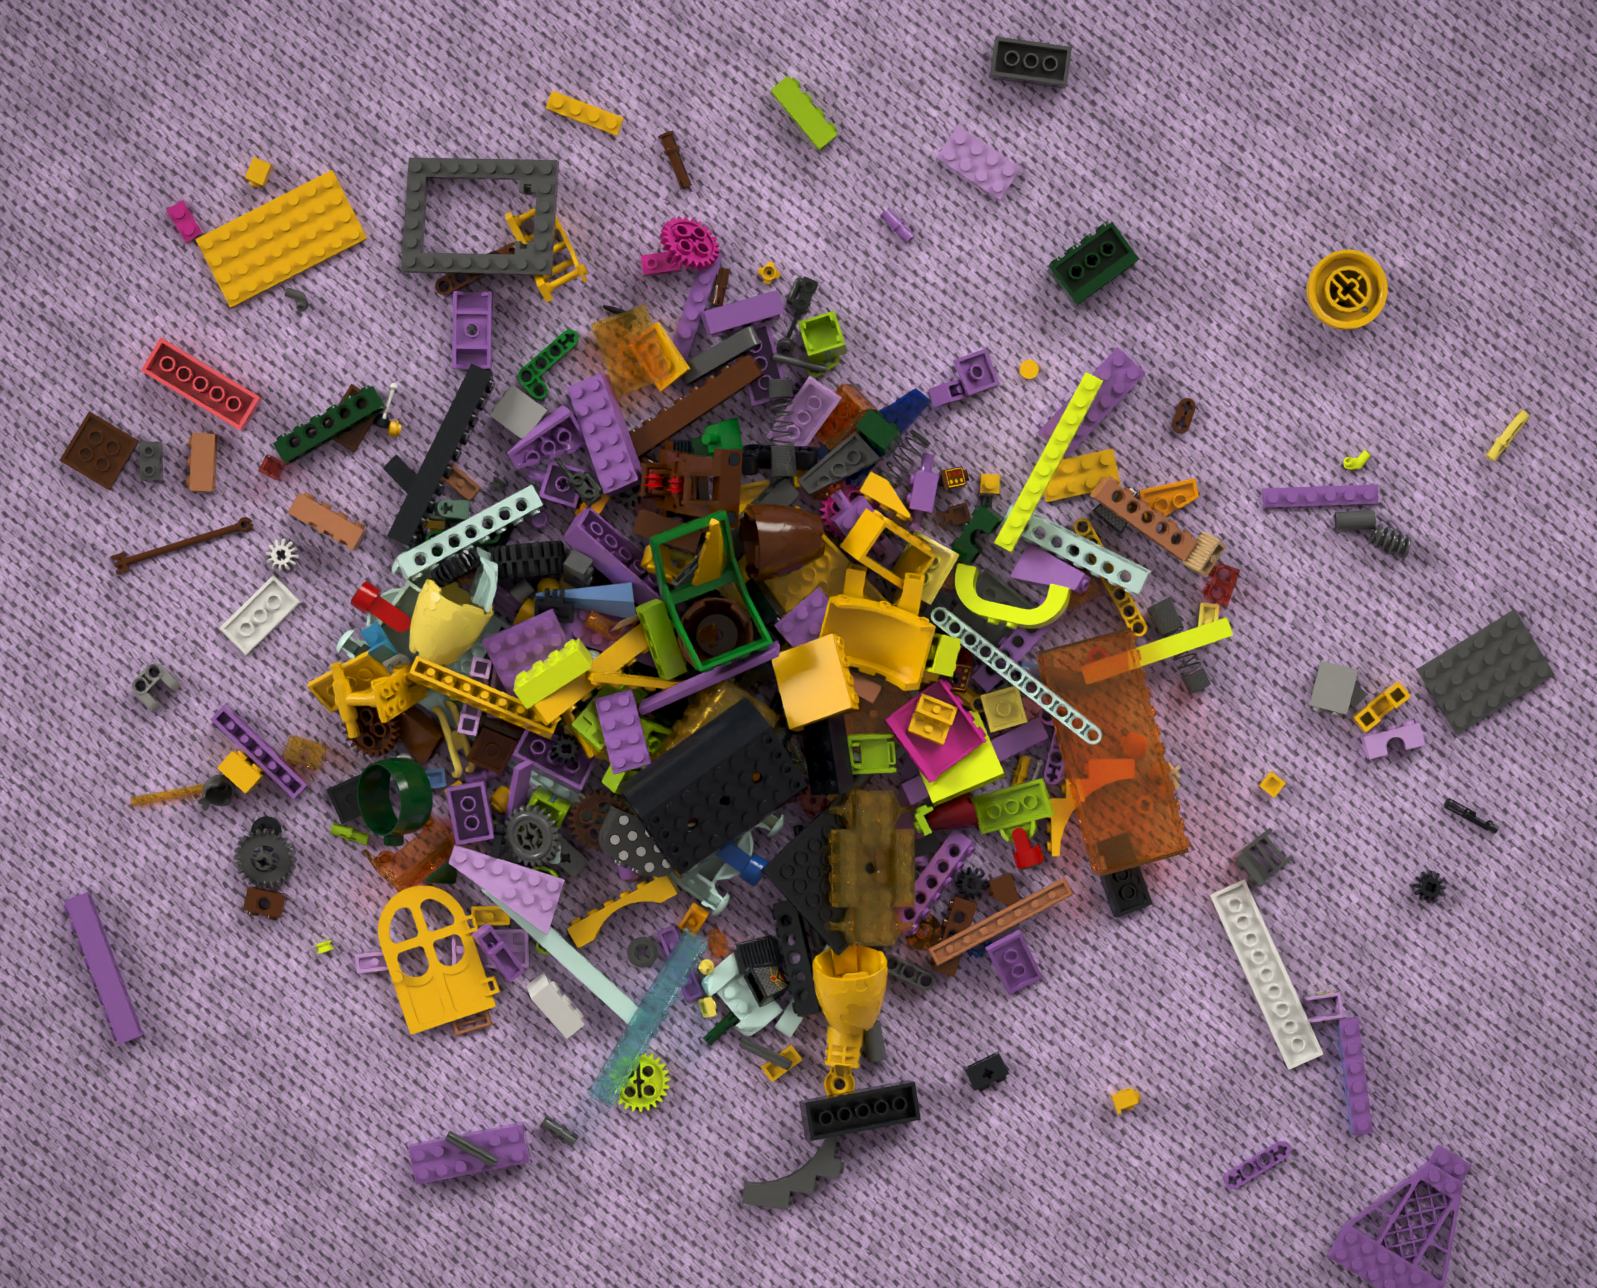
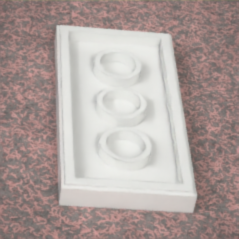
[219,575,301,656]

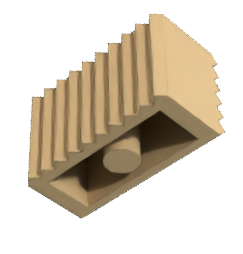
[1183,531,1227,578]

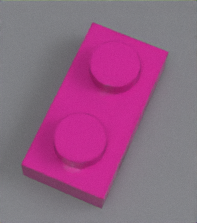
[166,200,203,243]

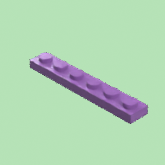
[673,253,723,362]
[1262,484,1378,508]

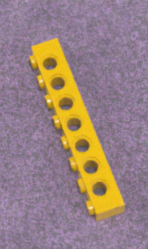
[408,656,558,740]

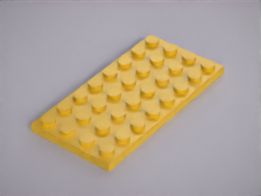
[195,170,368,308]

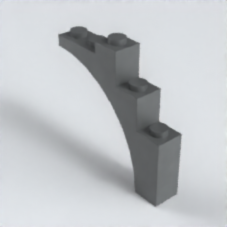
[742,1136,845,1210]

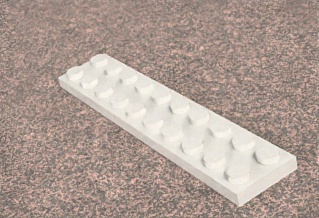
[1209,879,1323,1070]

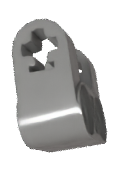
[131,663,182,712]

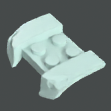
[469,546,498,612]
[701,952,783,1036]

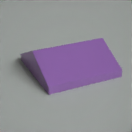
[953,349,1000,396]

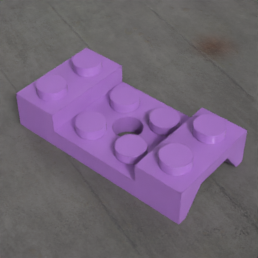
[452,291,493,370]

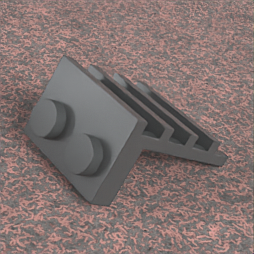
[1234,828,1294,888]

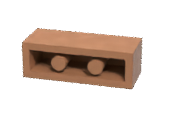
[186,433,218,492]

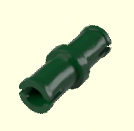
[703,1011,739,1046]

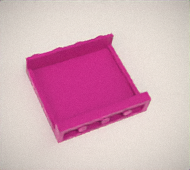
[883,679,987,783]

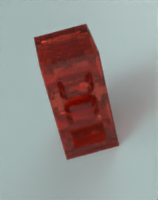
[1202,562,1240,606]

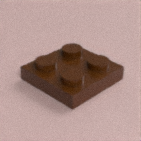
[466,725,518,775]

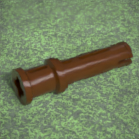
[658,130,692,190]

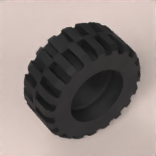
[491,541,566,580]

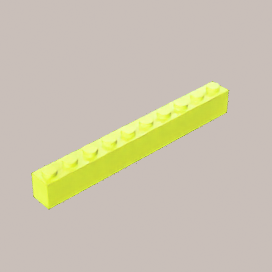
[994,372,1103,553]

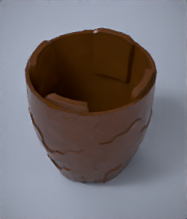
[739,504,825,581]
[678,597,753,668]

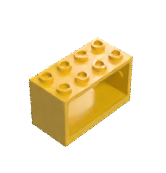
[840,508,936,590]

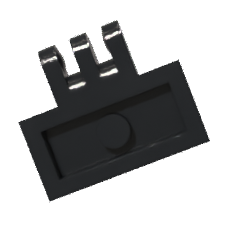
[534,588,574,623]

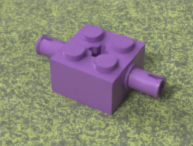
[905,453,939,531]
[525,460,592,509]
[829,489,886,557]

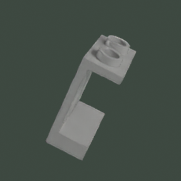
[490,385,551,439]
[1309,661,1359,718]

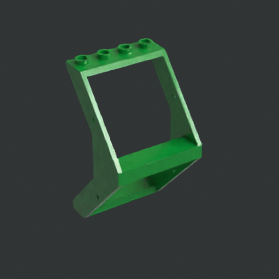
[649,510,773,673]

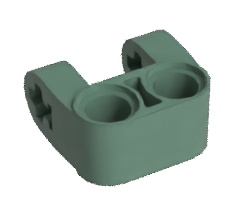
[427,500,469,523]

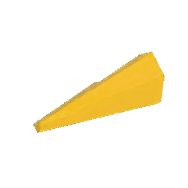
[691,518,728,586]

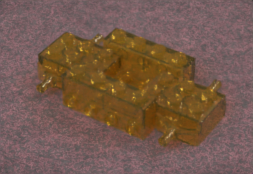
[829,790,915,946]

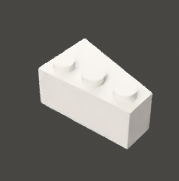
[526,972,585,1039]

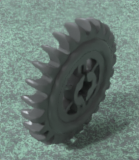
[503,804,562,867]
[233,828,297,889]

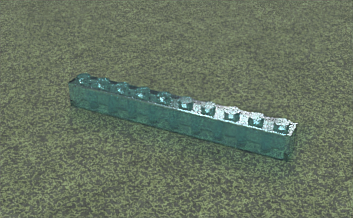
[587,927,709,1108]

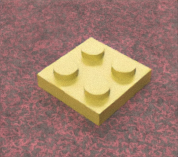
[980,685,1028,732]

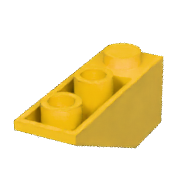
[860,472,913,521]

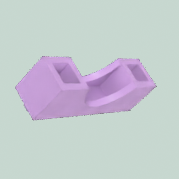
[457,656,492,737]

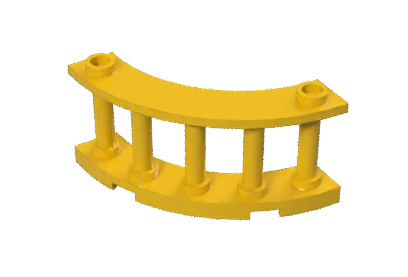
[505,208,588,303]

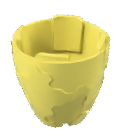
[409,578,494,667]

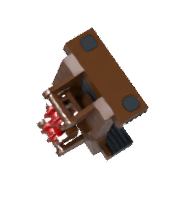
[639,440,743,528]

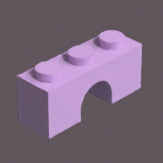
[1361,720,1425,759]

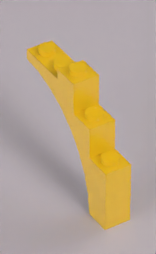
[1045,758,1135,856]

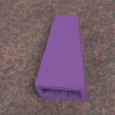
[1010,543,1091,595]

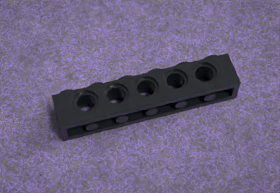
[771,900,823,1017]

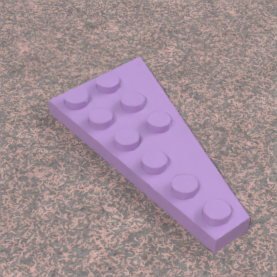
[449,845,565,935]

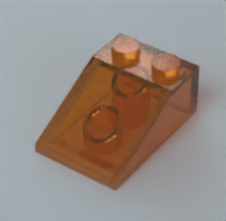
[815,384,878,451]

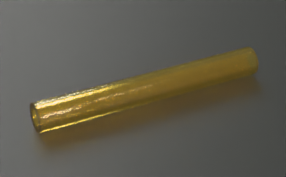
[131,783,205,806]

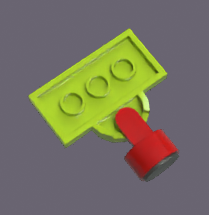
[970,778,1054,870]

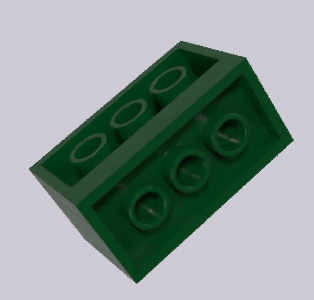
[1047,222,1139,308]

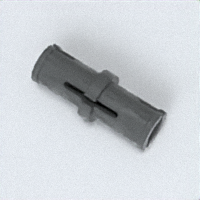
[540,1116,578,1147]

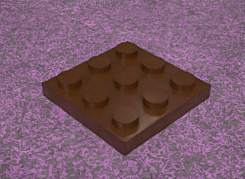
[60,411,140,490]

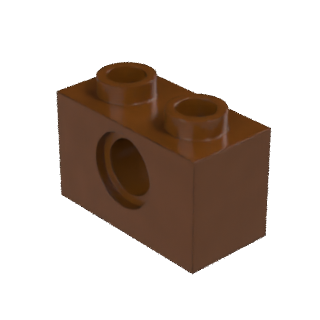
[243,886,288,920]

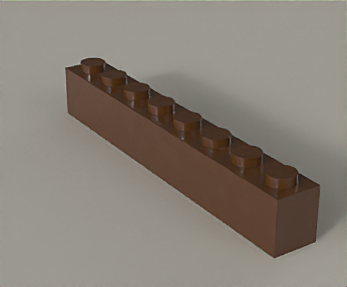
[629,354,765,459]

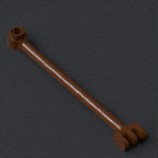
[111,517,254,575]

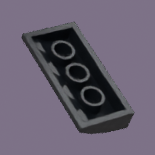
[1089,832,1152,917]

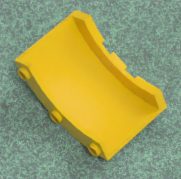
[819,594,936,691]

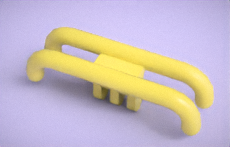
[431,701,475,778]

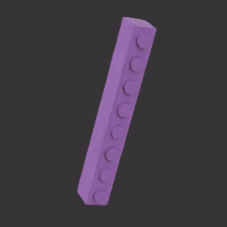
[899,716,1049,806]
[64,891,143,1044]

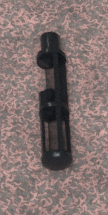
[1444,798,1499,834]

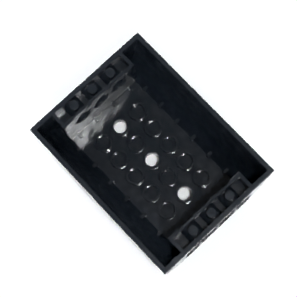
[618,697,808,879]

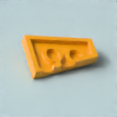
[1138,478,1199,521]

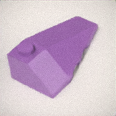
[507,405,586,469]

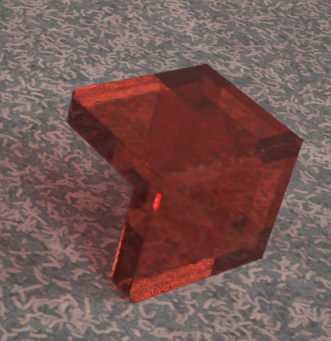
[258,454,286,481]

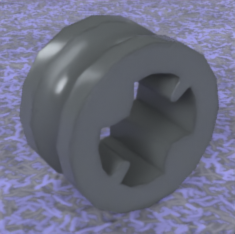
[776,337,794,357]
[489,476,509,493]

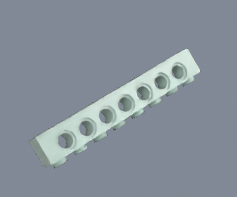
[396,485,543,580]
[1001,503,1152,595]

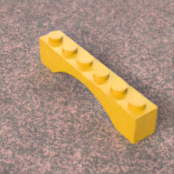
[567,874,680,948]

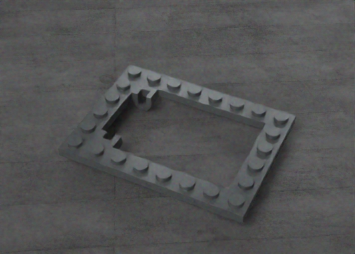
[401,157,559,276]

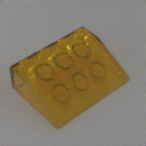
[591,304,671,398]

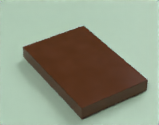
[325,384,379,453]

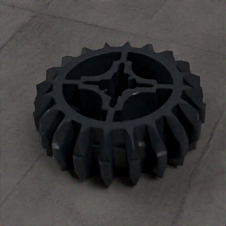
[431,548,481,588]

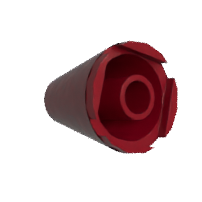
[924,792,979,830]

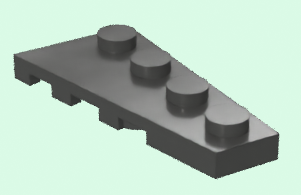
[797,431,881,496]

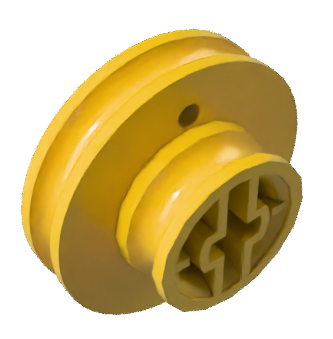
[1306,249,1388,330]

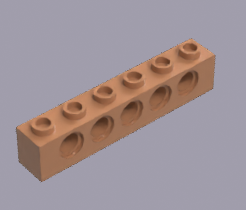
[1090,476,1197,561]

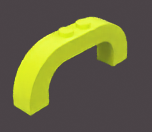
[955,563,1072,629]

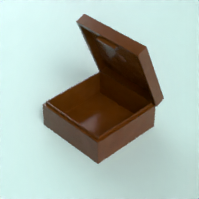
[632,476,710,554]

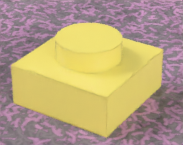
[698,997,717,1018]

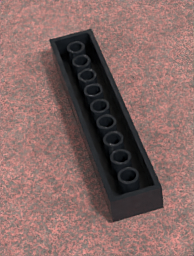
[387,363,495,551]

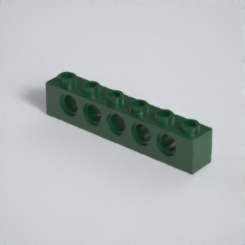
[273,385,387,465]

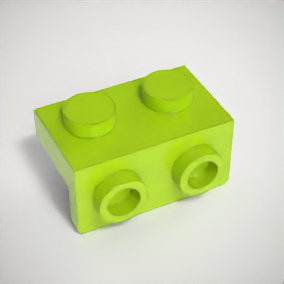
[912,804,934,836]

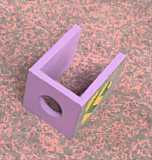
[1304,990,1344,1022]

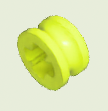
[315,940,334,954]

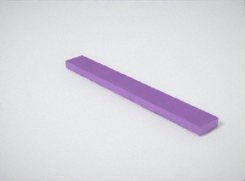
[639,641,780,715]

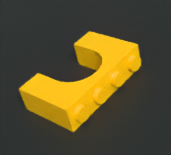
[843,563,925,616]

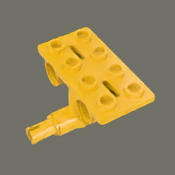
[329,661,428,738]

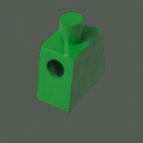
[701,417,743,454]

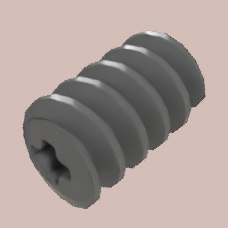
[1368,524,1411,560]

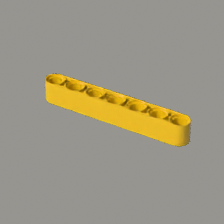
[1073,518,1147,637]

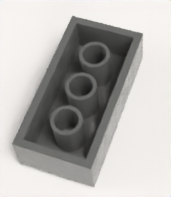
[989,36,1072,89]

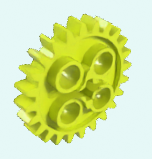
[608,1049,670,1112]

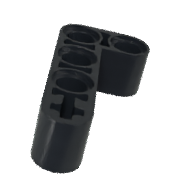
[741,444,818,476]

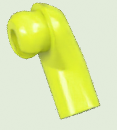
[1343,450,1371,470]

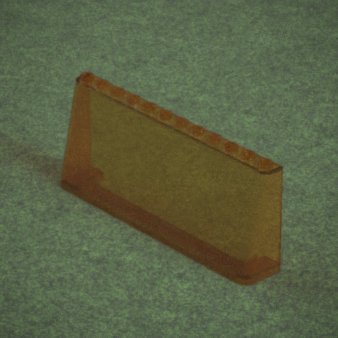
[1036,627,1190,876]

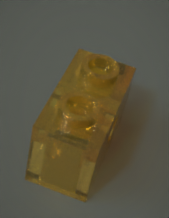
[283,734,329,771]

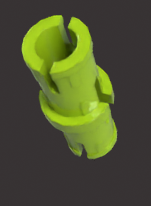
[330,822,370,846]

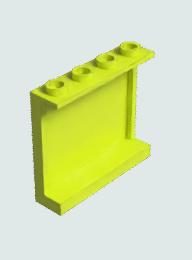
[919,710,1006,807]

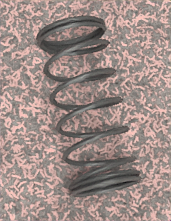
[878,429,931,489]

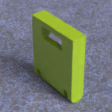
[847,733,897,774]

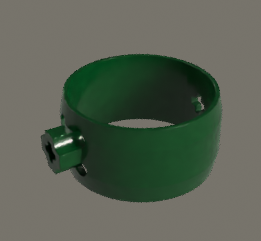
[357,758,433,847]

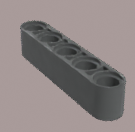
[682,326,761,386]

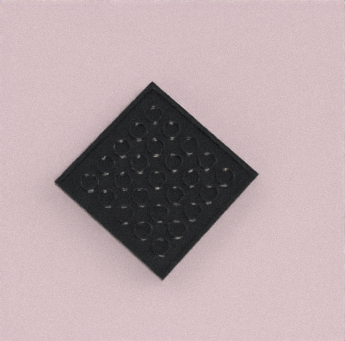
[761,793,920,955]

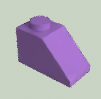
[928,379,975,407]

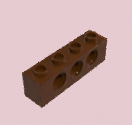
[930,896,978,977]

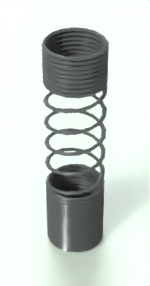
[768,379,797,477]
[1148,598,1211,694]

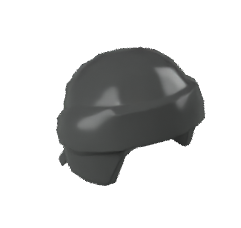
[198,774,235,811]

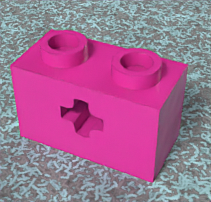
[641,252,682,277]

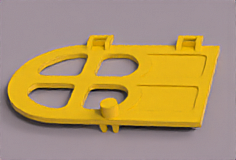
[378,885,500,1035]

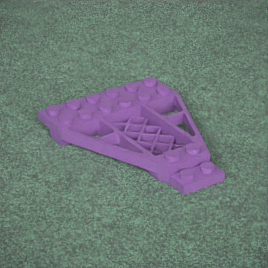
[1326,1145,1472,1288]

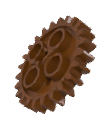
[341,706,401,758]
[568,789,630,852]

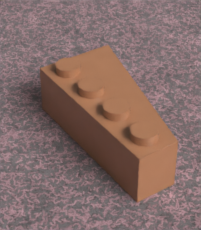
[288,492,368,551]

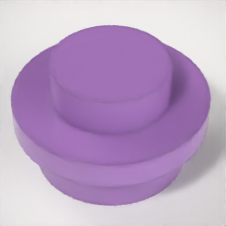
[530,510,550,529]

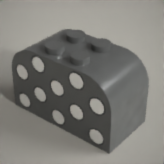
[598,806,672,877]

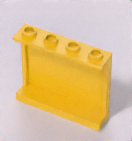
[772,634,859,732]

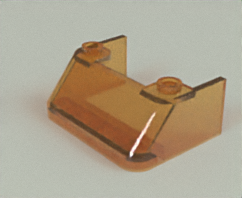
[363,811,460,892]

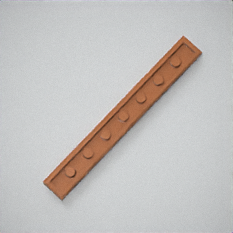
[928,877,1074,966]

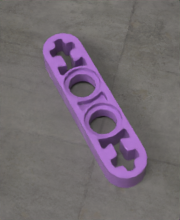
[1223,1141,1290,1189]

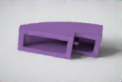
[472,923,525,983]

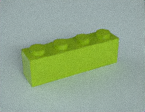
[770,76,838,152]
[635,598,687,681]

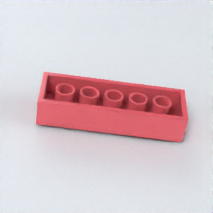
[141,337,263,431]

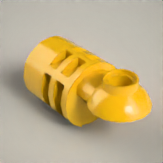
[824,1025,864,1095]

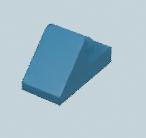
[360,621,398,663]

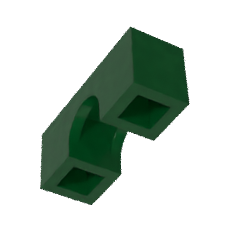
[951,505,1004,565]

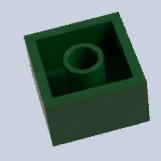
[855,409,902,459]

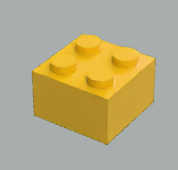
[217,750,266,794]

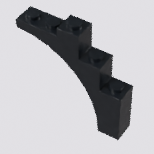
[727,578,786,701]

